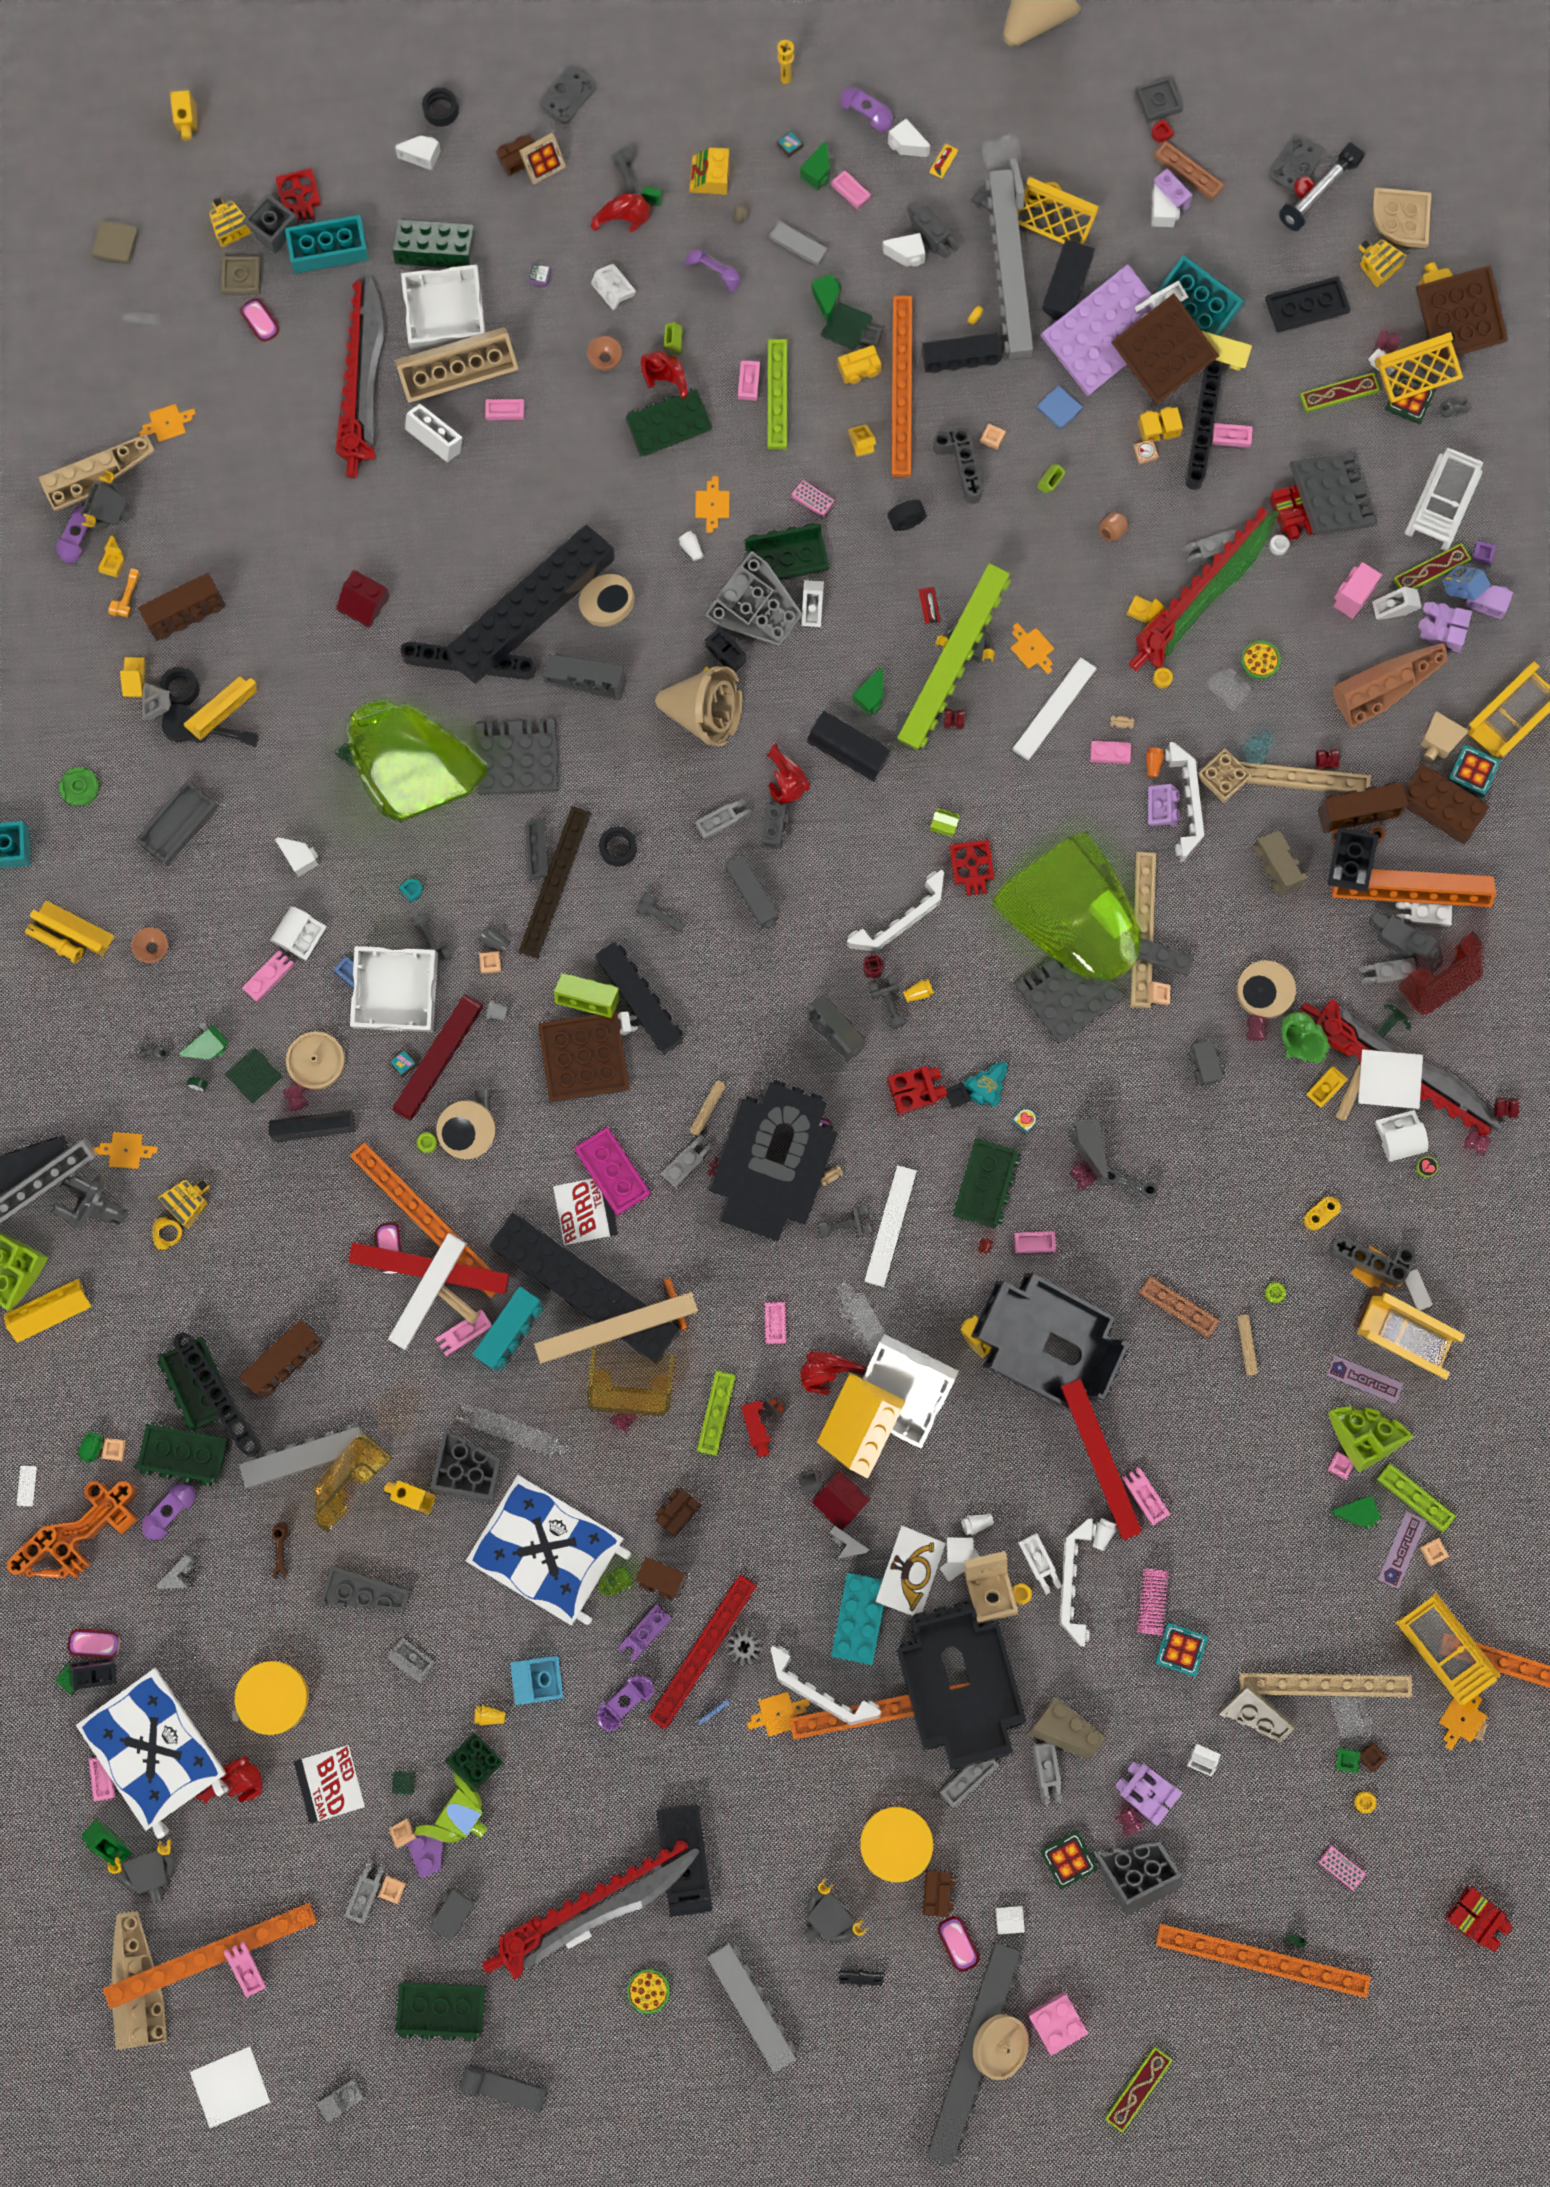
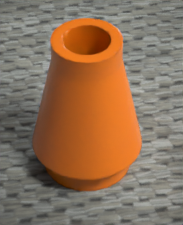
[1146,748,1165,778]

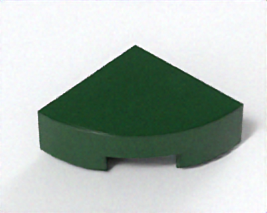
[1284,1932,1307,1948]

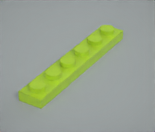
[768,339,787,450]

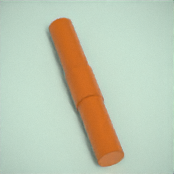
[663,1278,688,1331]

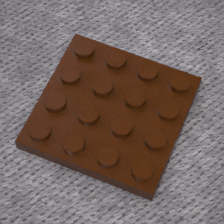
[1416,265,1508,362]
[1111,293,1219,405]
[538,1011,630,1103]

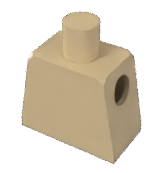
[1421,711,1469,762]

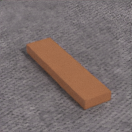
[1153,141,1225,201]
[1139,1276,1220,1338]

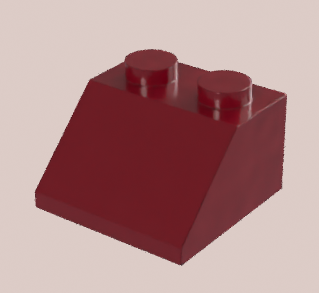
[336,569,390,628]
[811,1471,870,1530]

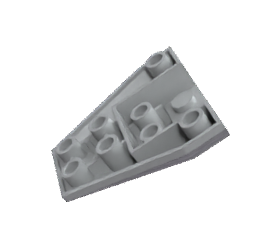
[705,551,803,646]

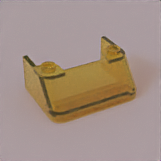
[587,1347,676,1416]

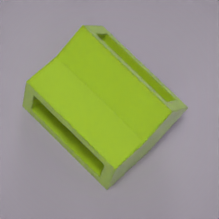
[664,322,682,354]
[1037,464,1066,494]
[930,808,960,837]

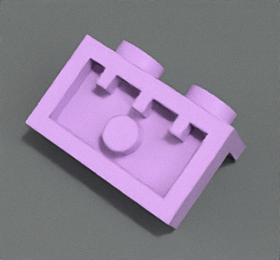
[1153,168,1192,211]
[1148,784,1180,827]

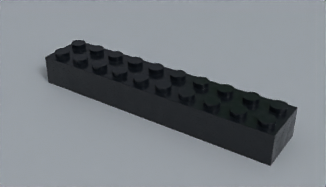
[446,525,615,684]
[489,1213,681,1365]

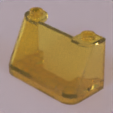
[314,1435,393,1532]

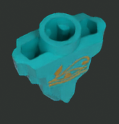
[963,1061,1008,1108]

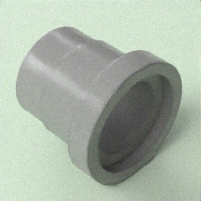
[486,1000,507,1021]

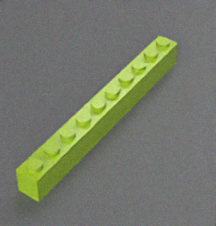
[897,563,1012,752]

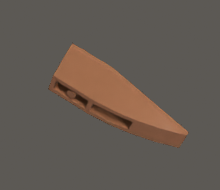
[1332,643,1448,728]

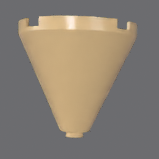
[1003,0,1082,47]
[655,666,742,746]

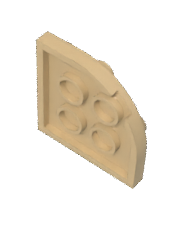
[1372,188,1431,248]

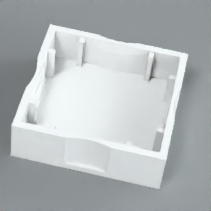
[401,265,486,354]
[350,946,438,1032]
[863,1334,959,1448]

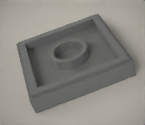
[1135,76,1184,123]

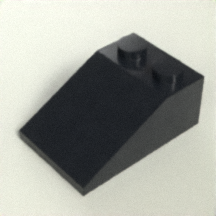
[1327,828,1379,893]

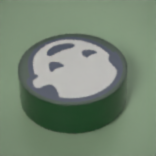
[186,1077,208,1092]

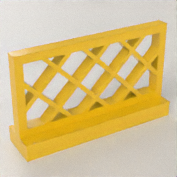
[1017,177,1100,245]
[1374,332,1463,404]

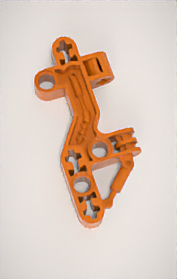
[7,1481,138,1579]

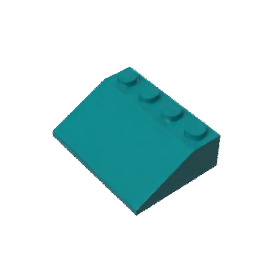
[1156,255,1247,336]

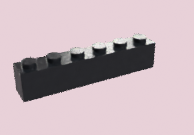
[595,941,683,1055]

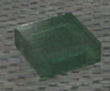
[392,1771,415,1795]

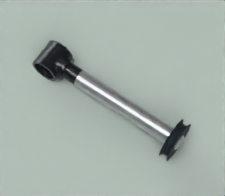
[1279,142,1366,231]

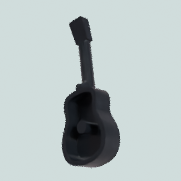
[162,704,259,747]

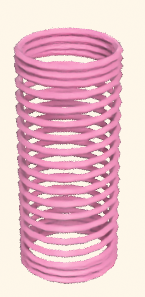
[1137,1569,1169,1635]

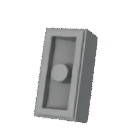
[388,1638,435,1683]

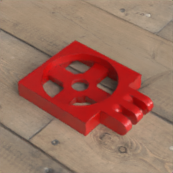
[275,168,321,222]
[949,840,995,896]

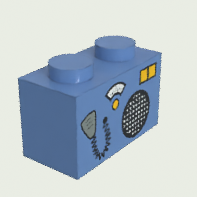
[1442,565,1491,601]

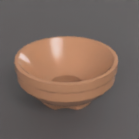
[587,336,622,371]
[131,927,169,964]

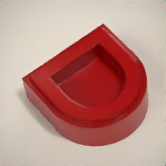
[1151,119,1175,143]
[1294,177,1316,200]

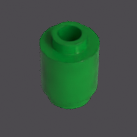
[77,1431,104,1463]

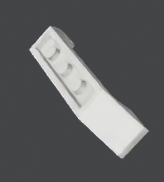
[1164,742,1204,862]
[847,869,944,952]
[1059,1519,1096,1646]
[771,1646,881,1726]

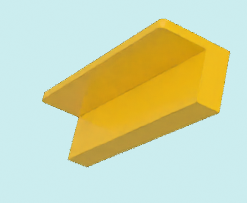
[184,677,257,740]
[29,901,114,956]
[3,1279,91,1343]

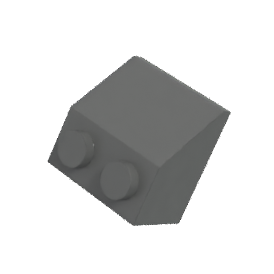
[242,193,300,253]

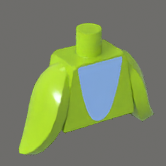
[414,1771,488,1843]

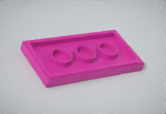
[574,1127,651,1216]

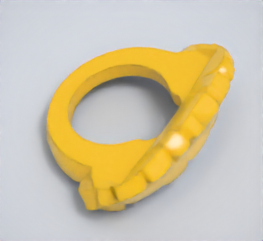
[152,1216,182,1250]

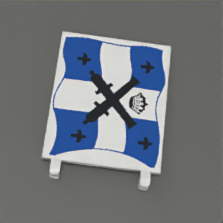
[466,1475,631,1626]
[76,1668,228,1839]

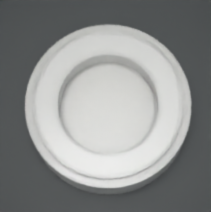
[1269,535,1290,555]

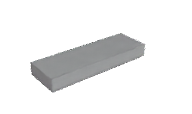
[1009,158,1024,209]
[770,221,828,267]
[939,1760,1000,1809]

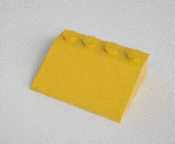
[817,1373,906,1478]

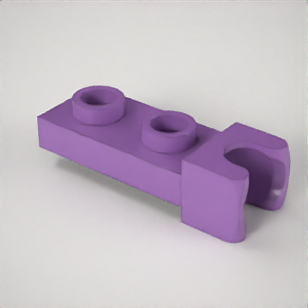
[618,1604,672,1663]

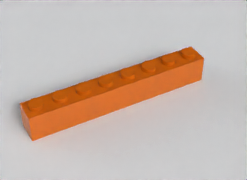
[1331,869,1496,907]

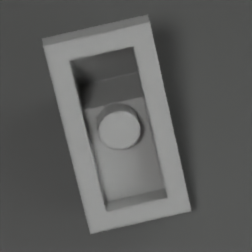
[830,1526,869,1559]
[156,1555,195,1589]
[316,2079,365,2122]

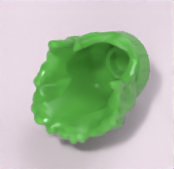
[1281,1012,1330,1064]

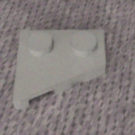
[142,683,171,721]

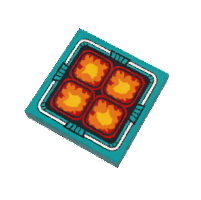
[1448,745,1501,797]
[1155,1623,1208,1677]

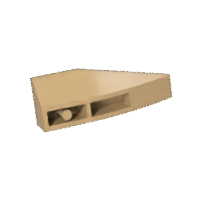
[38,434,155,512]
[112,1911,167,2050]

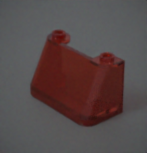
[1398,931,1484,1015]

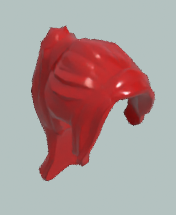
[591,193,651,233]
[640,351,688,399]
[767,744,811,804]
[800,1351,866,1395]
[196,1756,263,1804]

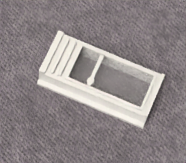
[1404,447,1484,551]

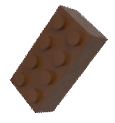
[138,572,226,641]
[1405,763,1490,845]
[1318,782,1409,833]
[239,1319,324,1398]
[635,1556,688,1601]

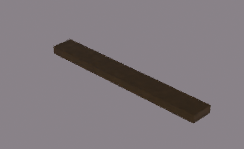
[519,806,591,959]

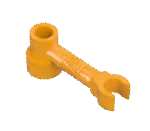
[108,568,140,618]

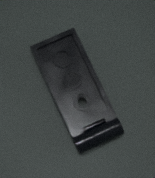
[656,1804,713,1918]

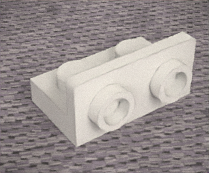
[591,264,636,310]

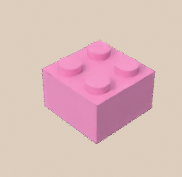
[1334,562,1382,619]
[1027,1991,1088,2056]

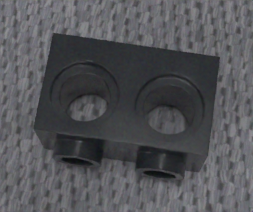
[705,627,747,672]
[69,1658,117,1690]

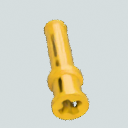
[777,40,794,84]
[25,923,84,964]

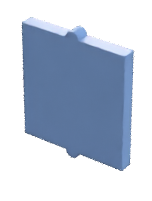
[1037,386,1083,430]
[697,1700,730,1726]

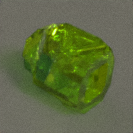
[599,1566,633,1597]

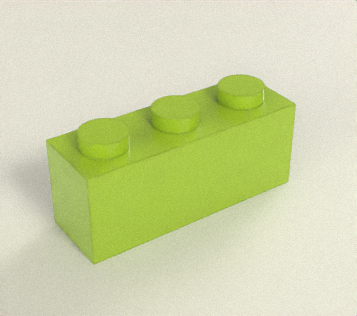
[554,973,620,1018]

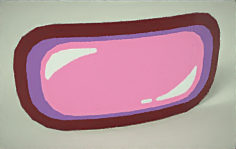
[240,299,279,342]
[374,1223,402,1274]
[68,1629,121,1659]
[938,1916,979,1972]

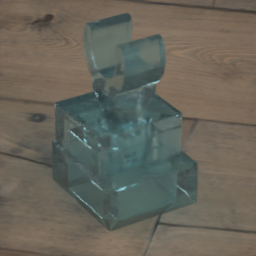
[1243,731,1274,765]

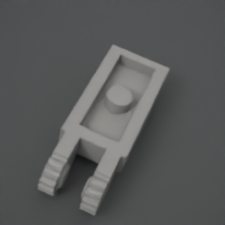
[1183,530,1240,563]
[695,799,752,840]
[1359,958,1418,985]
[661,1135,713,1189]
[1032,1743,1062,1805]
[344,1859,386,1925]

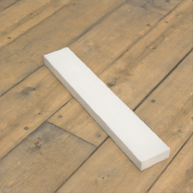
[1013,657,1097,761]
[864,1165,917,1288]
[388,1233,467,1350]

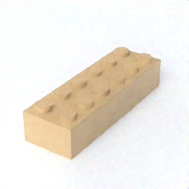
[395,327,519,403]

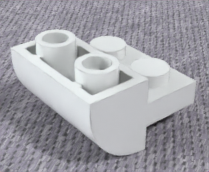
[270,906,327,961]
[1375,1110,1428,1162]

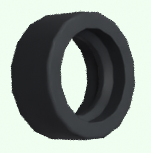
[422,87,459,127]
[887,500,927,531]
[160,667,200,706]
[599,826,637,867]

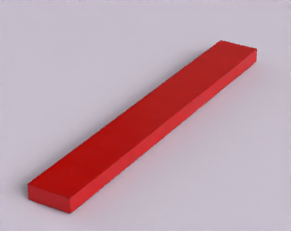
[348,1242,510,1294]
[1060,1378,1142,1541]
[649,1574,757,1729]

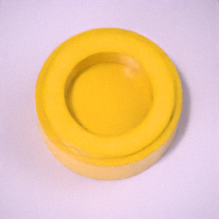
[967,305,984,325]
[1153,668,1173,688]
[1012,1583,1032,1605]
[1354,1791,1376,1813]

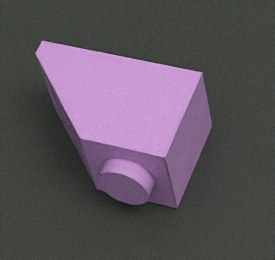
[1464,585,1514,620]

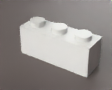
[405,404,462,462]

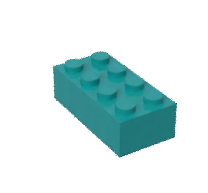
[285,215,369,274]
[0,821,31,868]
[472,1287,544,1373]
[831,1573,884,1665]

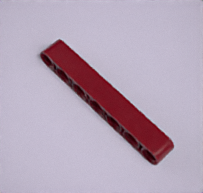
[392,994,483,1121]

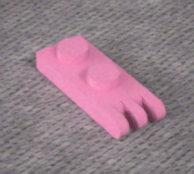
[242,950,295,1003]
[435,1309,492,1357]
[1121,1467,1170,1526]
[224,1941,266,1997]

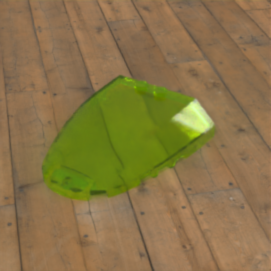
[346,700,487,822]
[992,832,1141,981]

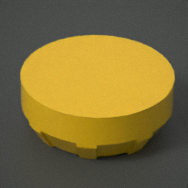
[235,1661,309,1735]
[860,1806,933,1882]

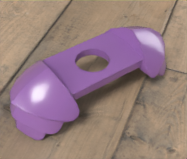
[840,87,893,133]
[684,250,741,291]
[56,505,88,563]
[142,1483,197,1540]
[597,1675,654,1732]

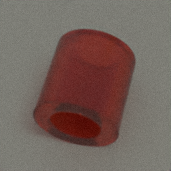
[978,1238,993,1254]

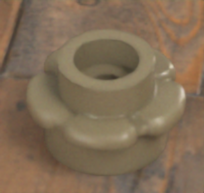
[733,204,747,224]

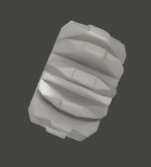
[726,1629,762,1665]

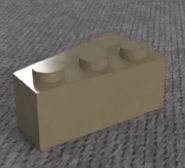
[1254,830,1308,897]
[1026,1697,1106,1760]

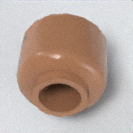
[1099,512,1128,542]

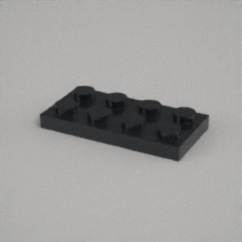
[1265,276,1351,333]

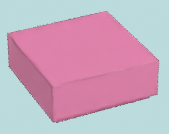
[1327,1451,1354,1480]

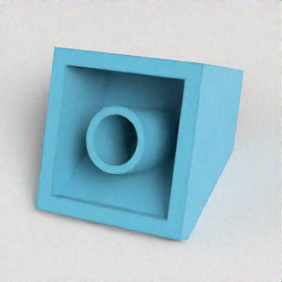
[510,1656,563,1705]

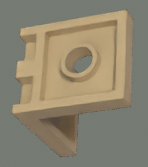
[964,1551,1018,1624]

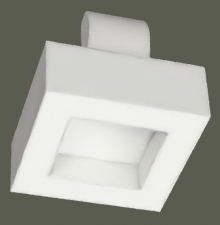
[618,1012,638,1036]

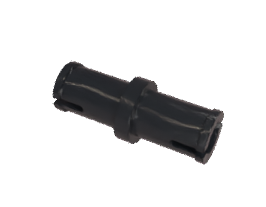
[839,1969,883,1987]

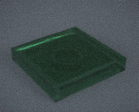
[821,302,873,350]
[225,1048,283,1104]

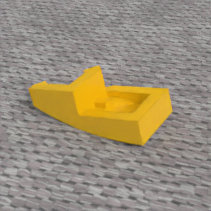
[98,536,124,578]

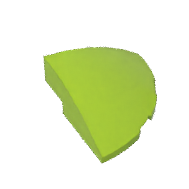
[0,1232,49,1311]
[1328,1406,1414,1472]

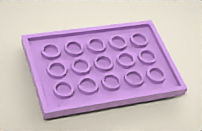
[1040,264,1152,396]

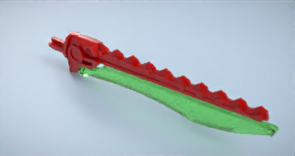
[1128,507,1278,672]

